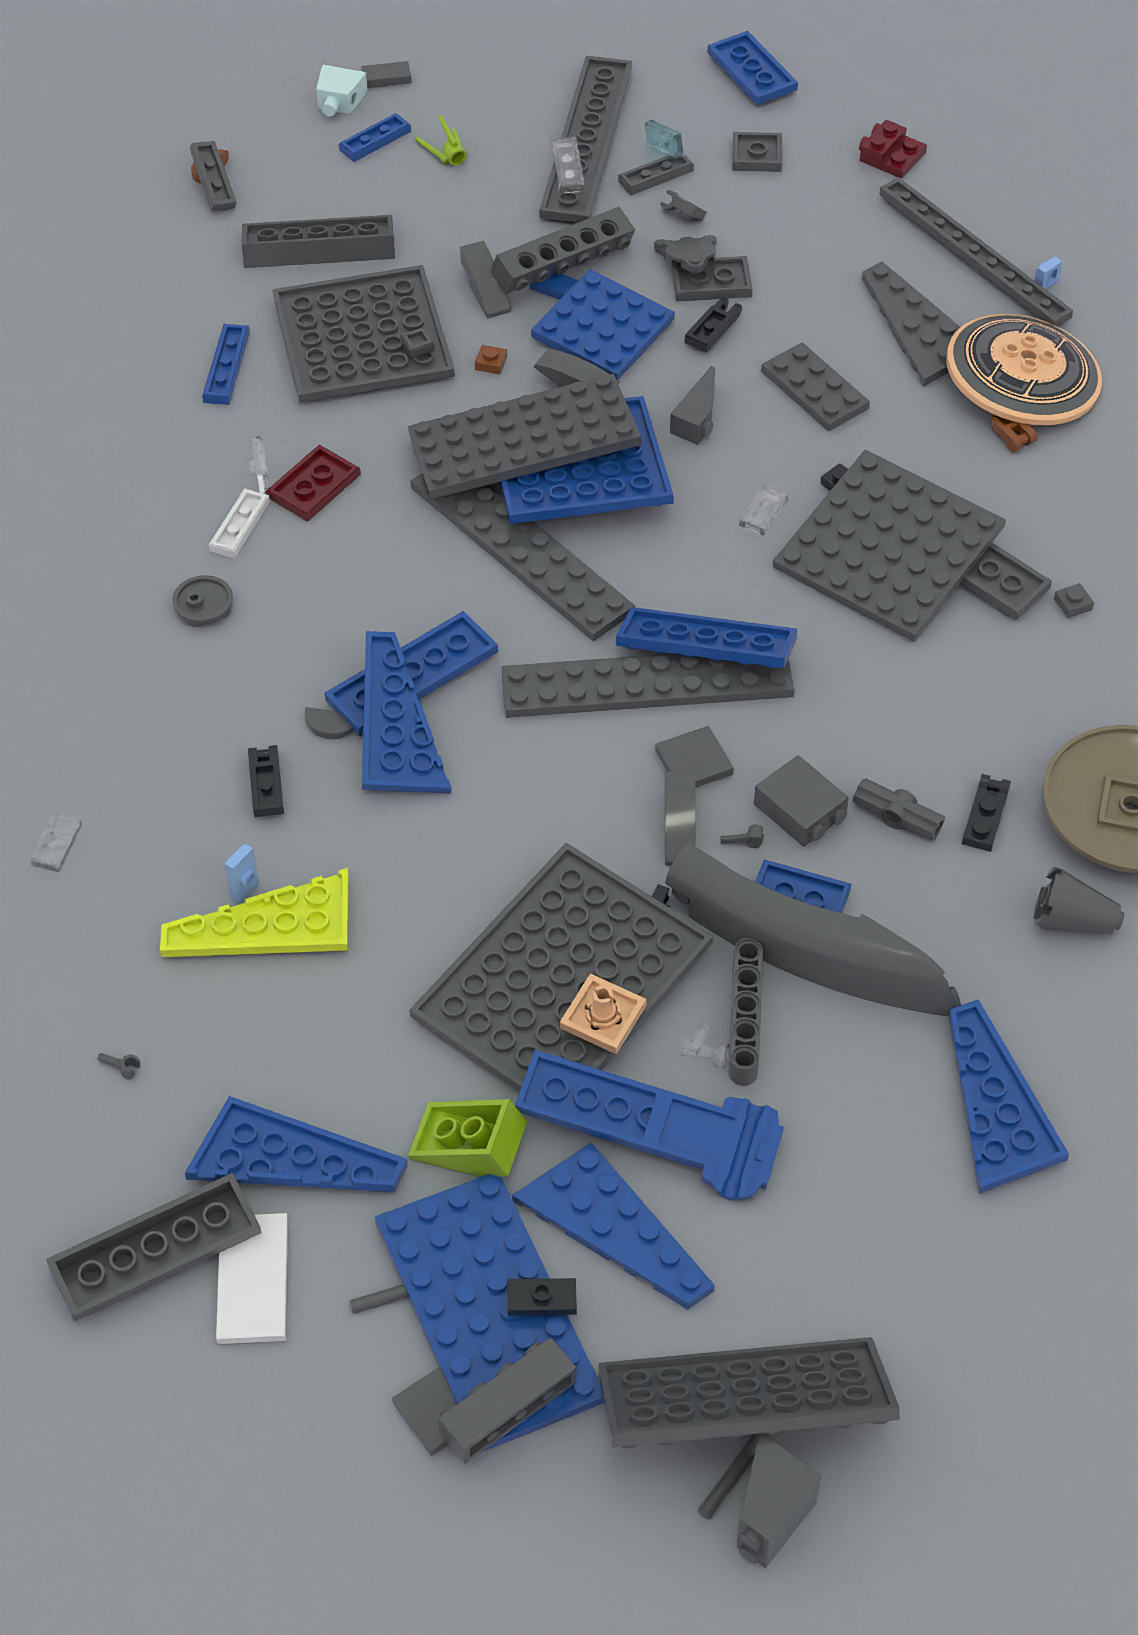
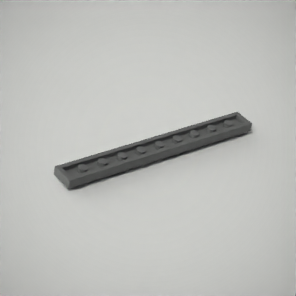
[879,177,1073,327]

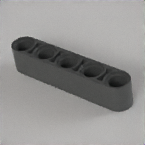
[729,938,763,1086]

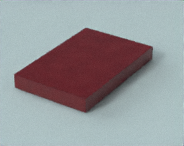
[266,444,361,522]

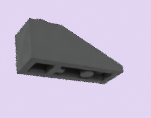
[670,366,716,445]

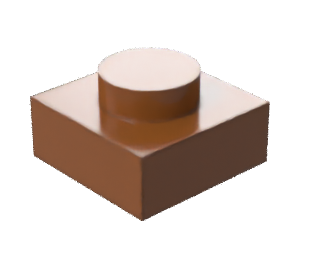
[475,345,507,374]

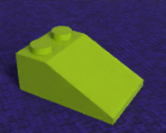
[408,1099,527,1177]

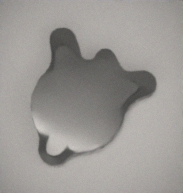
[654,235,717,273]

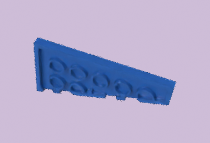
[362,631,452,794]
[185,1096,408,1192]

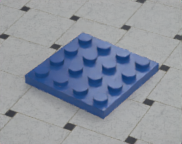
[531,269,675,380]

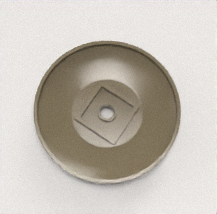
[1042,725,1138,874]

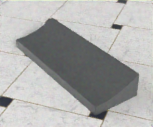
[242,215,395,268]
[46,1173,262,1321]

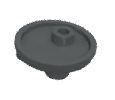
[173,575,233,627]

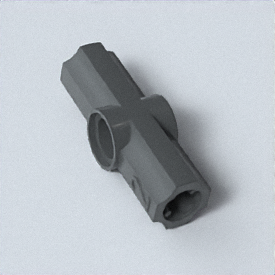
[853,778,945,840]

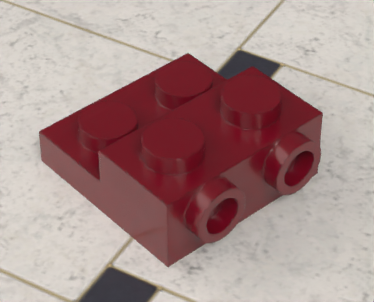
[859,120,927,179]

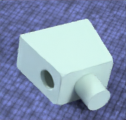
[316,65,368,117]

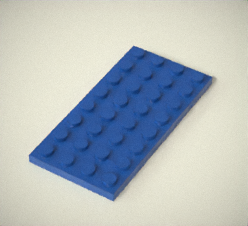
[375,1174,604,1452]

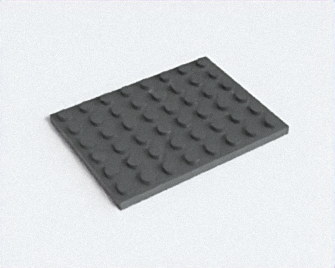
[409,842,713,1091]

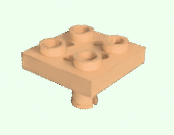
[560,973,647,1055]

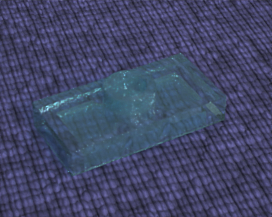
[644,119,684,158]

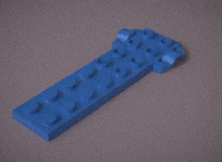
[515,1050,784,1201]

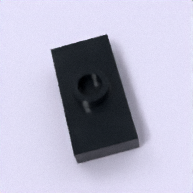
[507,1278,577,1316]

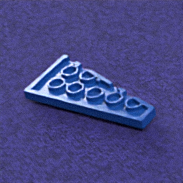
[949,999,1069,1193]
[512,1143,715,1310]

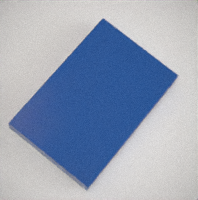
[755,859,852,913]

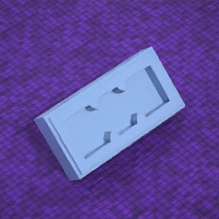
[225,844,259,904]

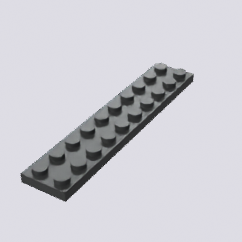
[539,55,632,223]
[410,474,635,641]
[501,654,794,718]

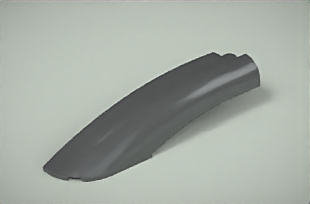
[665,842,961,1017]

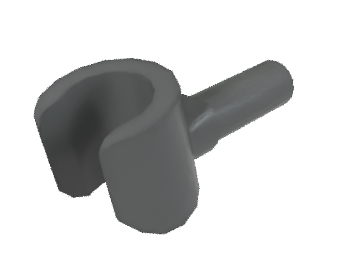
[721,824,764,848]
[98,1053,140,1079]

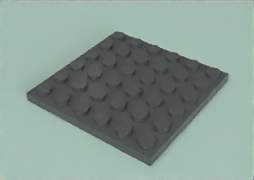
[272,265,455,403]
[773,449,1006,641]

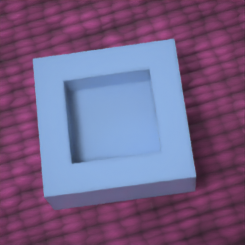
[1035,256,1062,289]

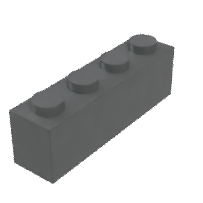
[438,1337,577,1464]

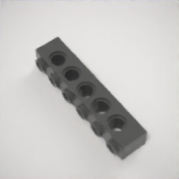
[491,207,636,293]

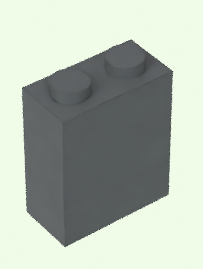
[754,755,849,847]

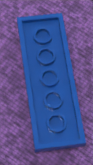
[616,607,797,668]
[324,611,498,735]

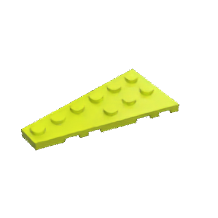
[160,868,349,957]

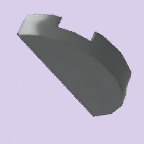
[305,707,353,739]

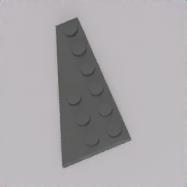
[862,261,960,387]

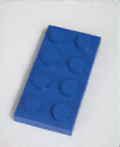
[707,31,798,105]

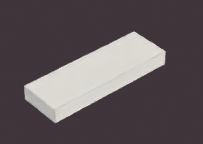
[209,488,270,559]

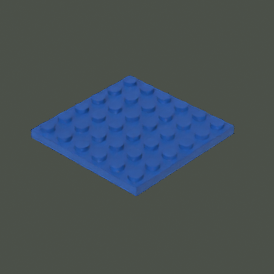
[500,396,674,524]

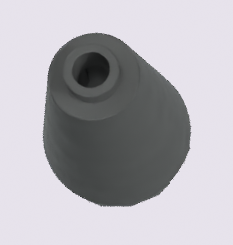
[1033,867,1124,934]

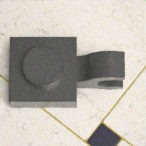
[660,190,707,221]

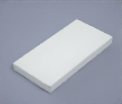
[216,1213,288,1344]

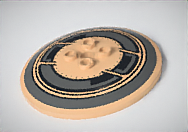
[946,314,1102,425]

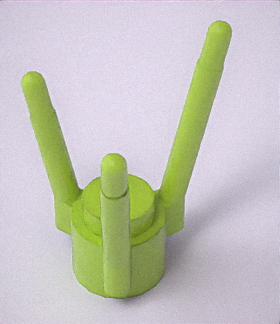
[415,115,467,166]

